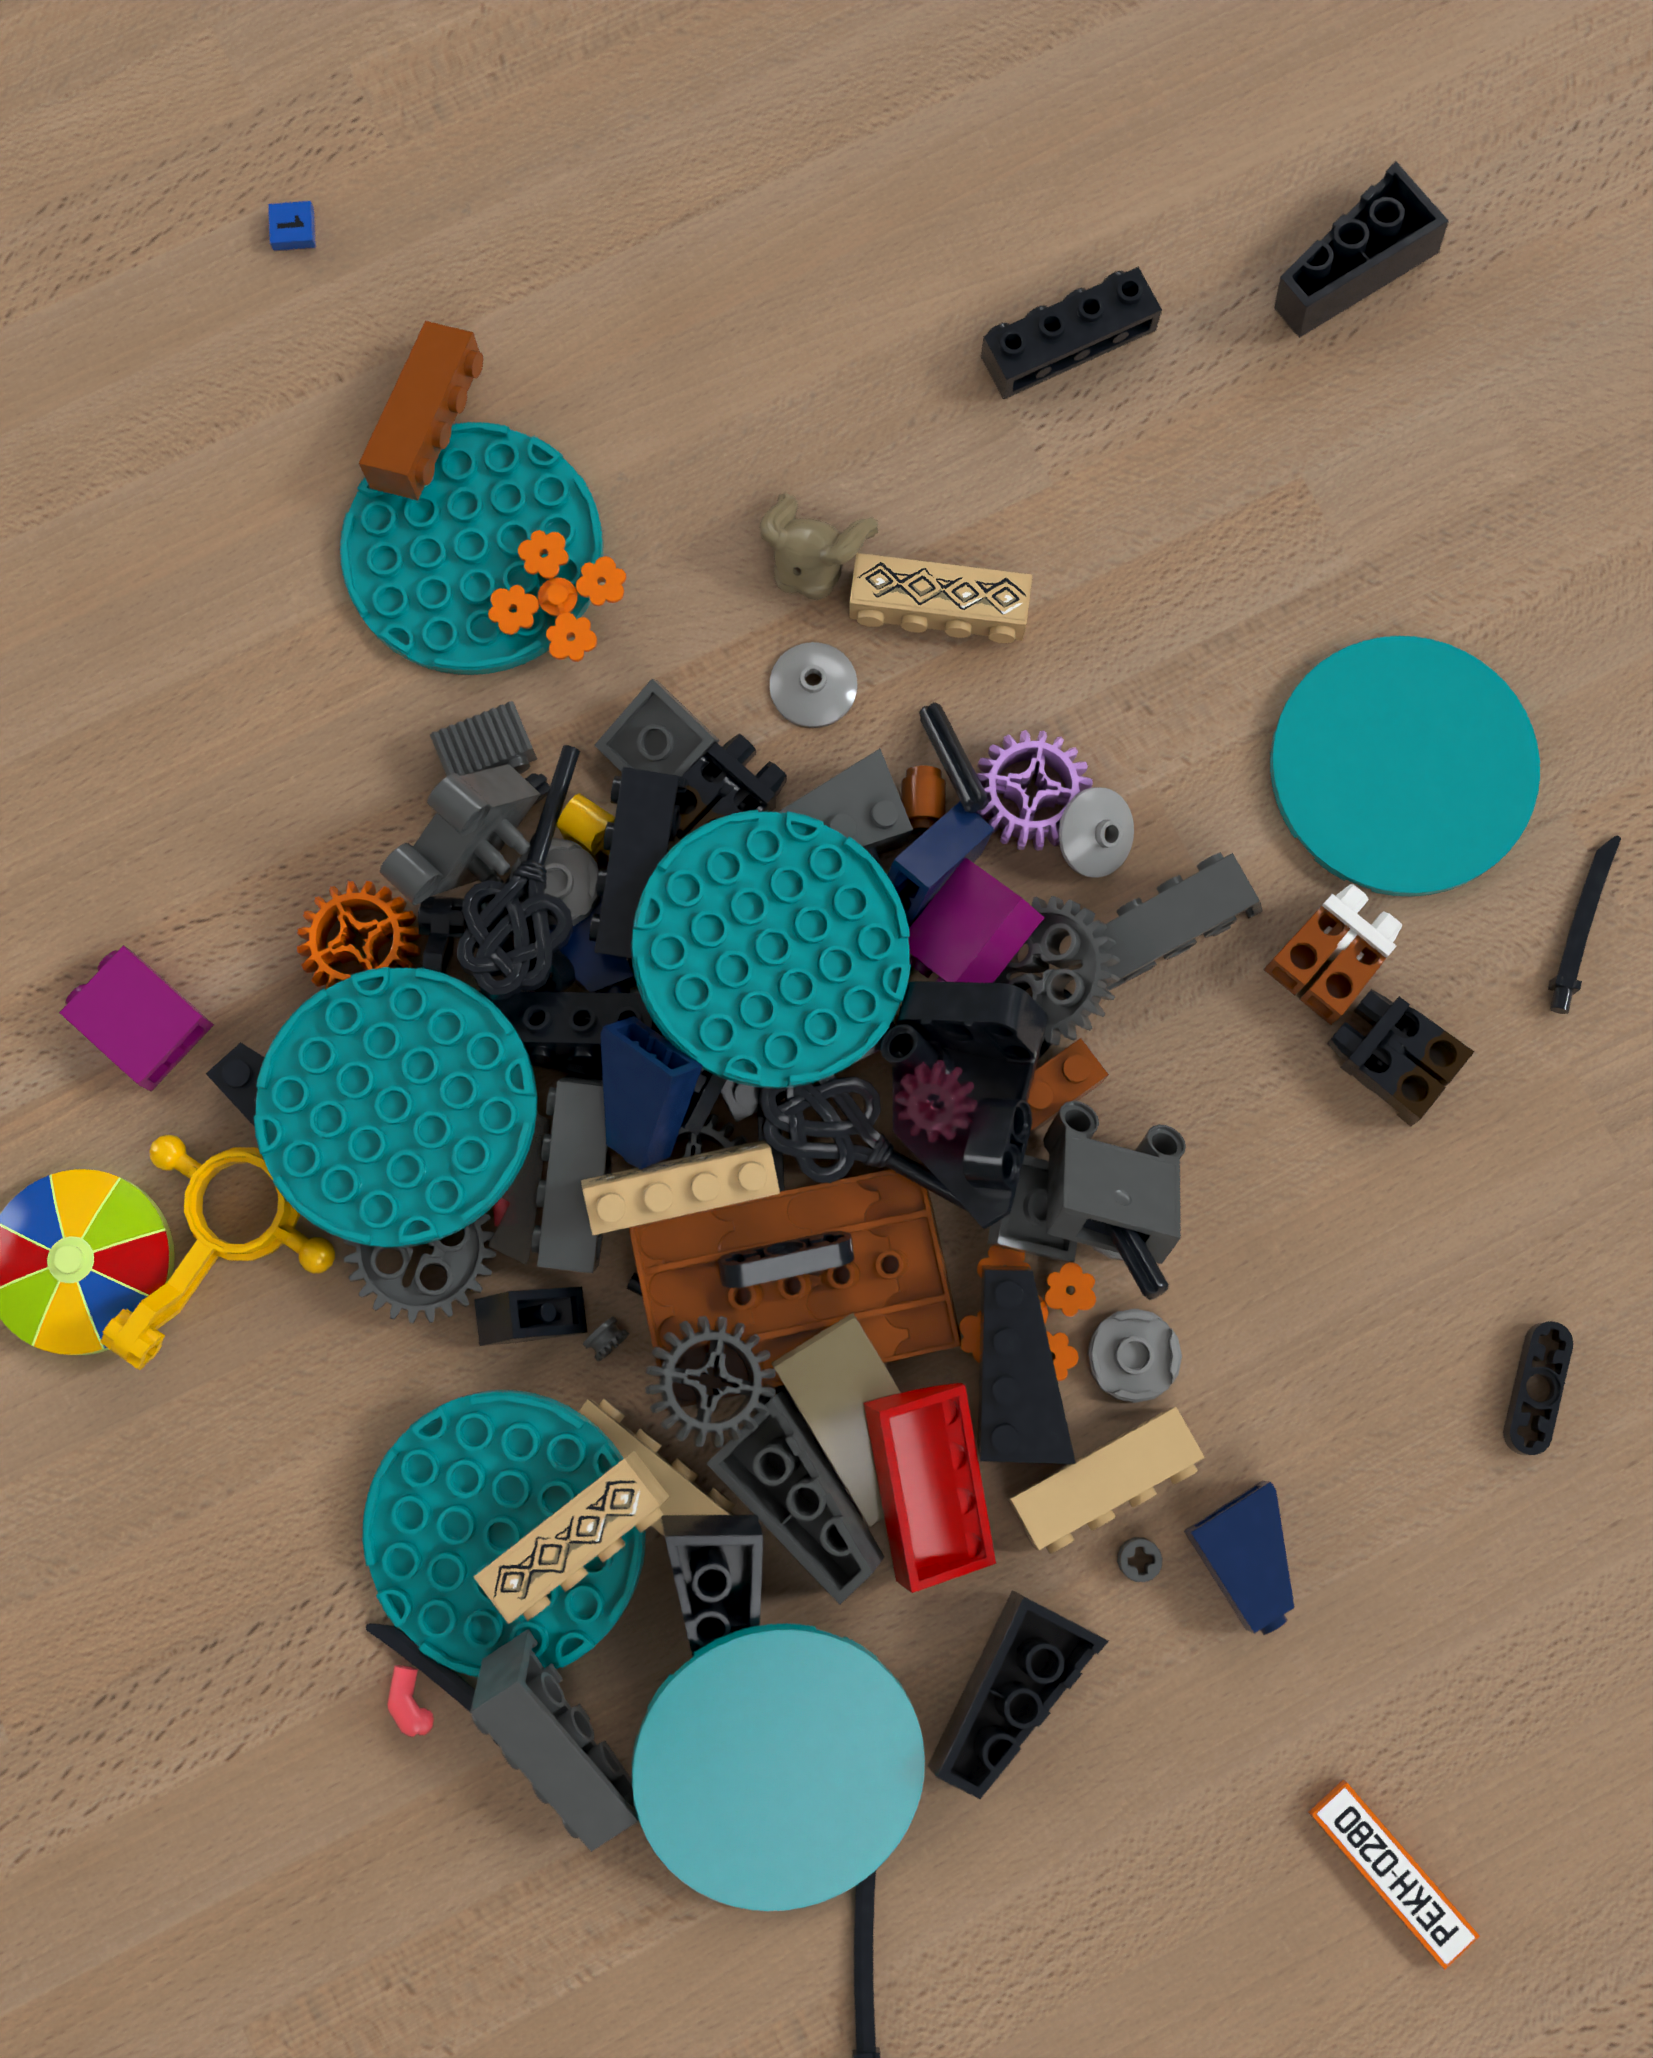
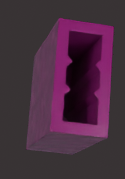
[908,857,1044,983]
[59,945,214,1092]

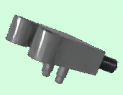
[379,764,550,905]

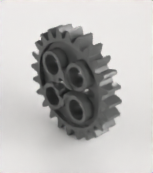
[993,896,1120,1046]
[343,1214,496,1324]

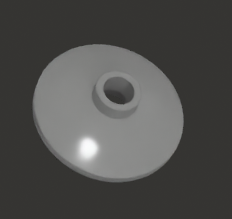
[769,642,857,728]
[1059,787,1134,878]

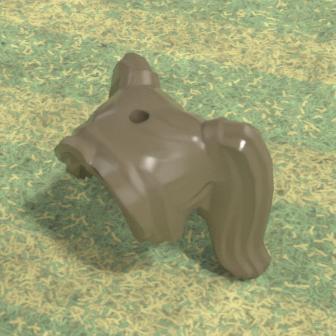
[760,492,878,600]

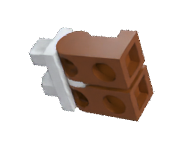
[1263,884,1402,1025]

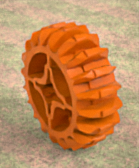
[297,881,421,989]

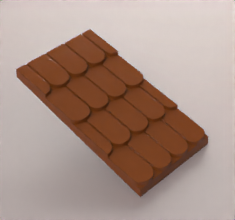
[629,1163,961,1411]

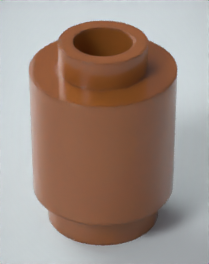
[901,766,946,835]

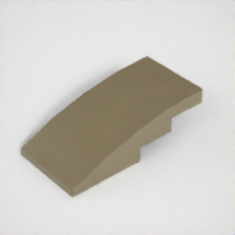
[771,1313,901,1527]

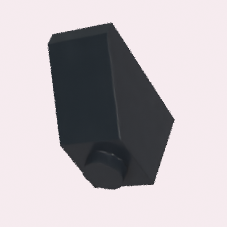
[474,1287,588,1346]

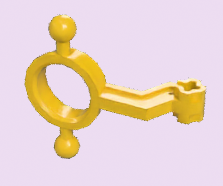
[100,1135,335,1370]

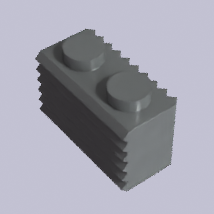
[430,701,537,776]

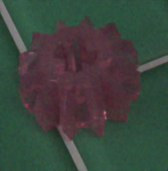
[895,1061,977,1143]

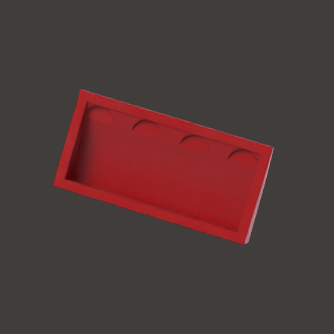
[863,1383,996,1593]

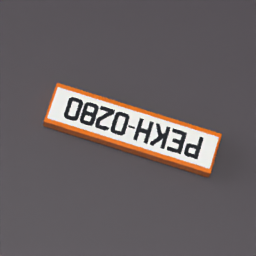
[1308,1780,1480,1970]

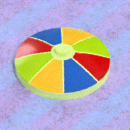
[0,1169,175,1355]

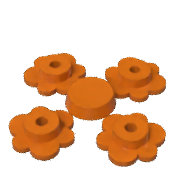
[488,530,626,662]
[959,1245,1096,1381]

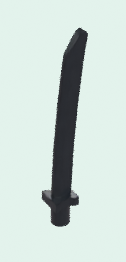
[1548,835,1621,1014]
[366,1623,500,1747]
[853,1870,880,2058]

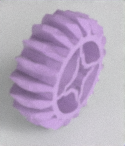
[976,730,1093,851]

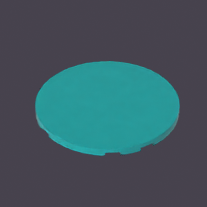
[340,422,604,675]
[1270,636,1540,897]
[631,810,911,1088]
[254,967,537,1248]
[363,1390,646,1677]
[632,1623,925,1911]

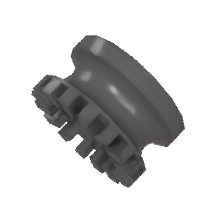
[583,1316,629,1362]
[1117,1537,1162,1582]

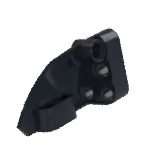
[880,981,1048,1229]

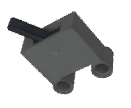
[1043,1101,1186,1300]

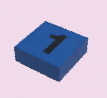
[268,201,316,251]

